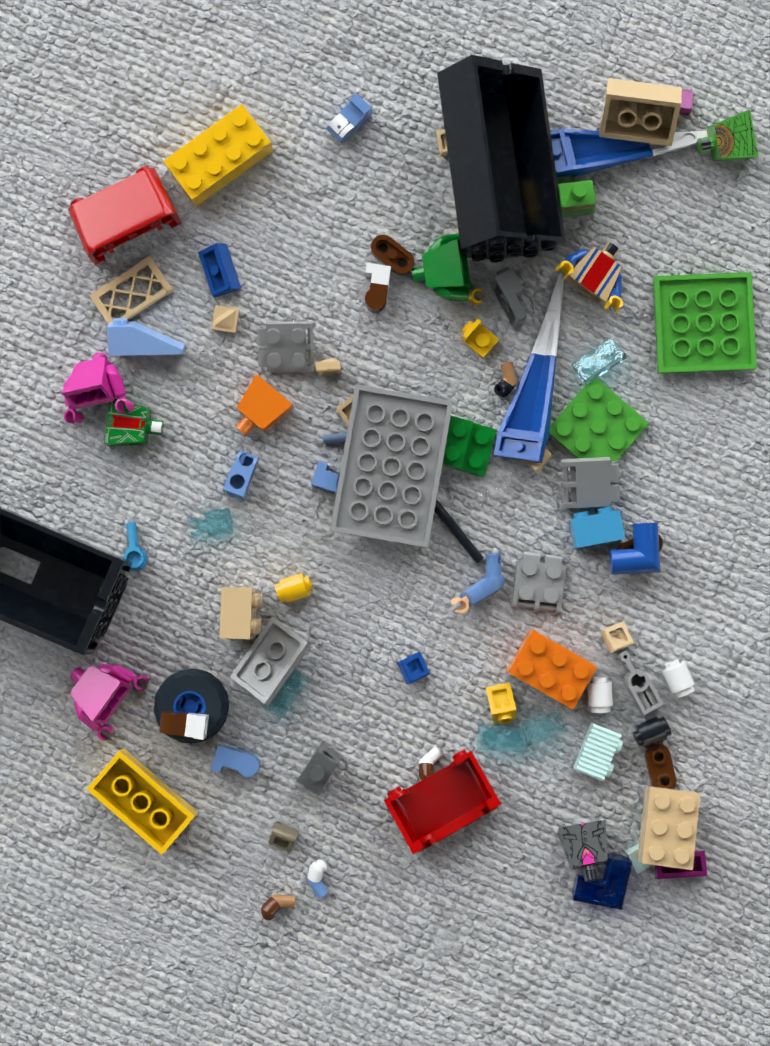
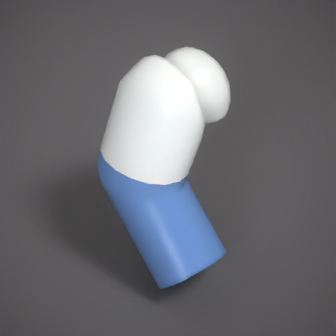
[307,860,329,899]

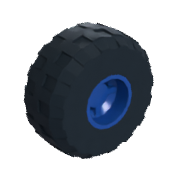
[153,668,229,744]

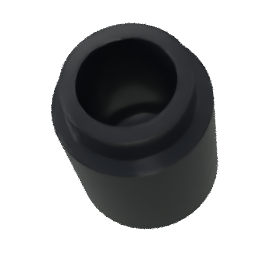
[632,716,672,749]

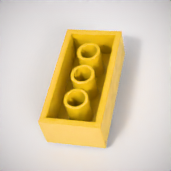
[163,104,273,207]
[86,748,199,855]

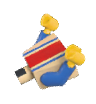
[555,242,623,314]

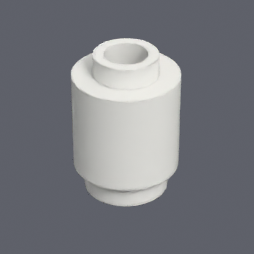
[662,659,695,698]
[587,677,613,713]

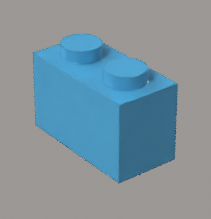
[568,506,626,549]

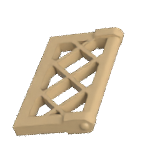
[90,256,173,325]

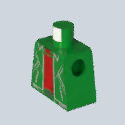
[104,399,164,447]

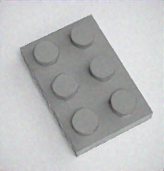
[230,616,312,706]

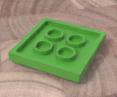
[549,376,649,462]

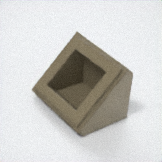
[268,822,299,852]

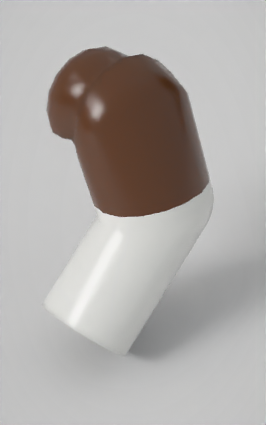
[419,747,443,780]

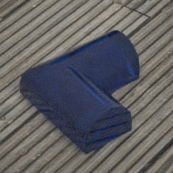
[572,854,632,910]

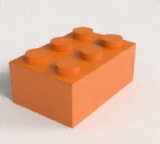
[506,629,598,710]

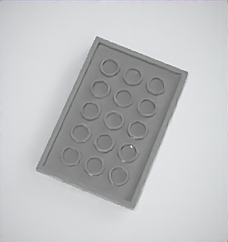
[330,384,453,548]

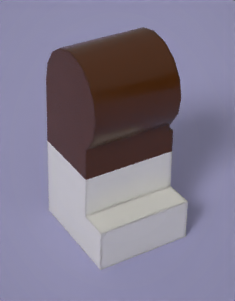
[365,263,391,313]
[159,711,209,740]

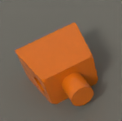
[235,374,294,436]

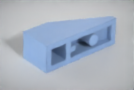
[107,318,185,356]

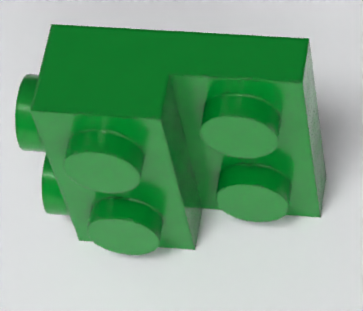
[442,416,497,477]

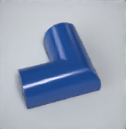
[609,523,661,575]

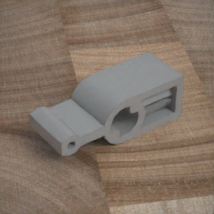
[617,650,664,715]

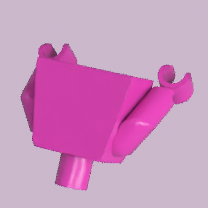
[62,352,134,424]
[70,664,149,741]

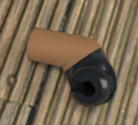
[494,362,517,397]

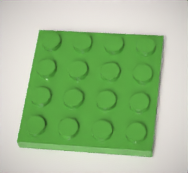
[653,272,757,374]

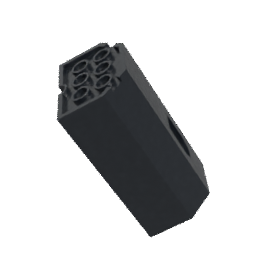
[437,55,566,263]
[0,506,132,655]

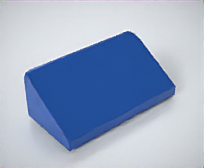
[198,243,241,298]

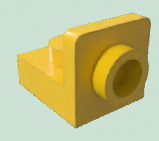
[461,318,499,359]
[486,683,517,724]

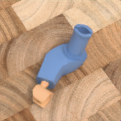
[451,553,505,613]

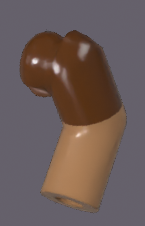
[261,894,295,920]

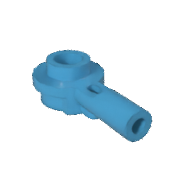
[123,522,148,571]

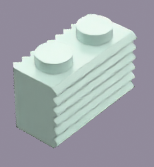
[573,722,623,781]

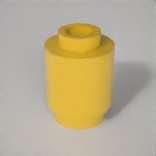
[275,573,313,603]

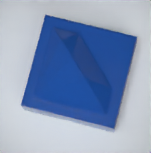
[396,652,430,685]

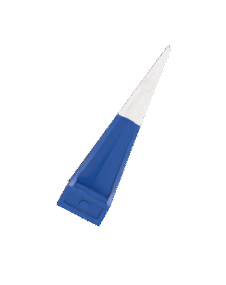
[550,128,708,178]
[494,273,564,463]

